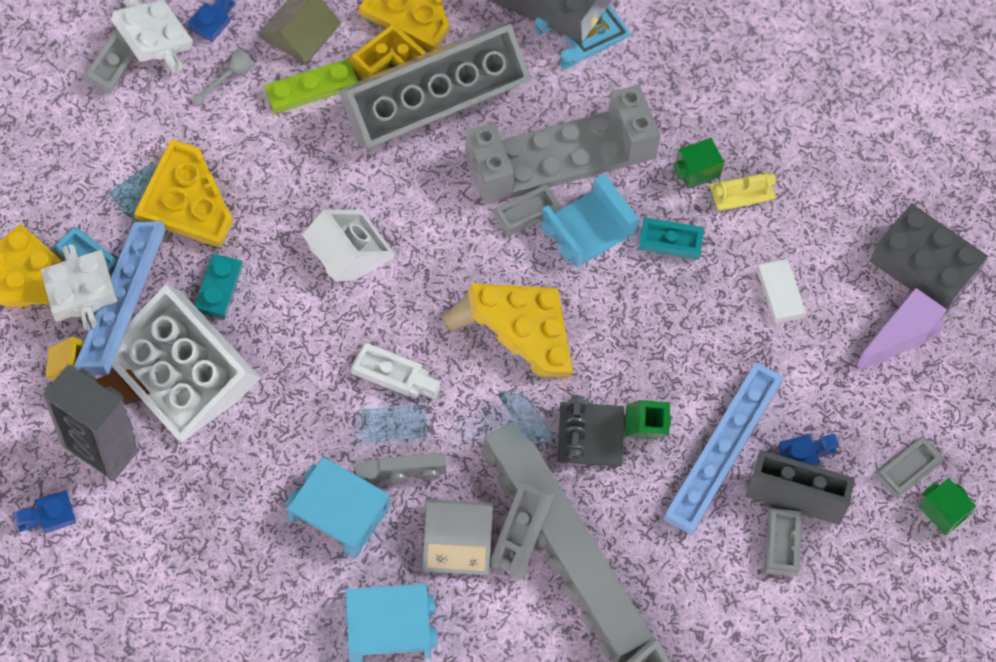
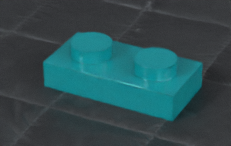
[638,217,705,260]
[195,254,243,319]

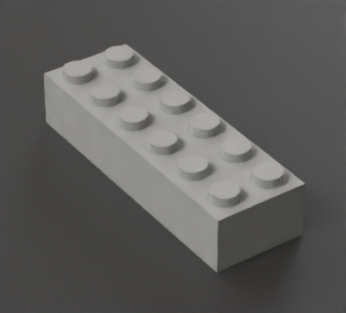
[338,23,532,148]

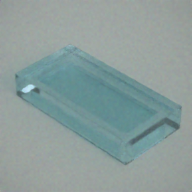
[361,405,428,443]

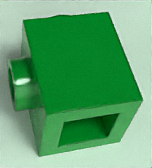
[673,137,724,189]
[625,400,671,439]
[919,478,976,536]

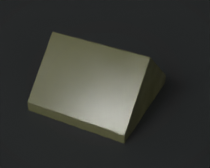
[258,0,341,65]

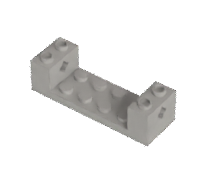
[465,84,661,205]

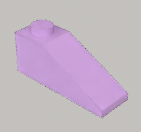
[857,288,947,369]

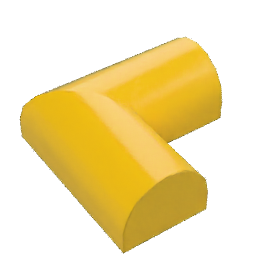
[350,23,427,80]

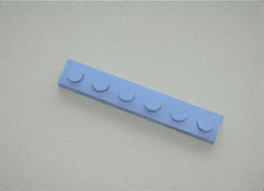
[74,221,166,375]
[663,362,784,535]

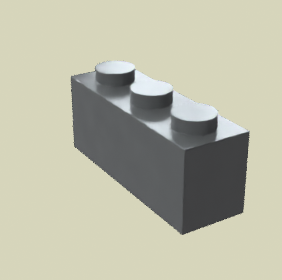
[745,450,855,525]

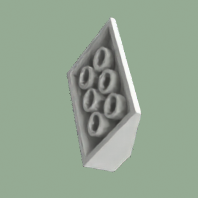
[112,284,261,442]

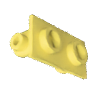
[709,171,776,211]

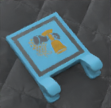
[534,5,632,69]

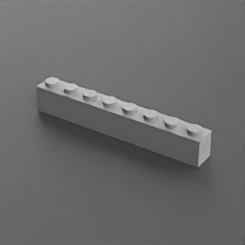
[482,418,654,662]

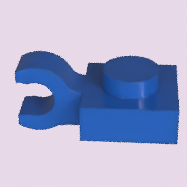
[188,0,236,42]
[778,433,839,467]
[13,490,77,534]

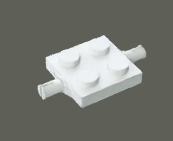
[111,0,194,72]
[41,244,118,330]

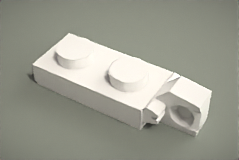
[351,342,441,400]

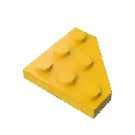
[359,0,450,51]
[134,139,233,248]
[0,223,63,307]
[467,283,573,378]

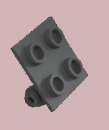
[557,395,624,467]

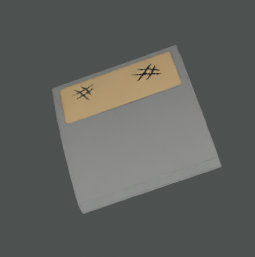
[422,499,493,575]

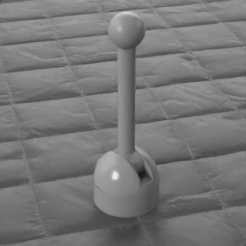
[192,48,254,106]

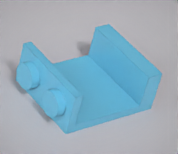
[541,173,640,268]
[286,457,391,559]
[346,584,437,662]

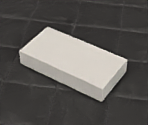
[757,259,806,324]

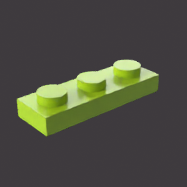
[264,58,358,115]

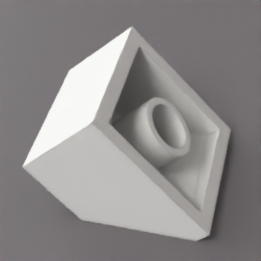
[302,209,395,282]

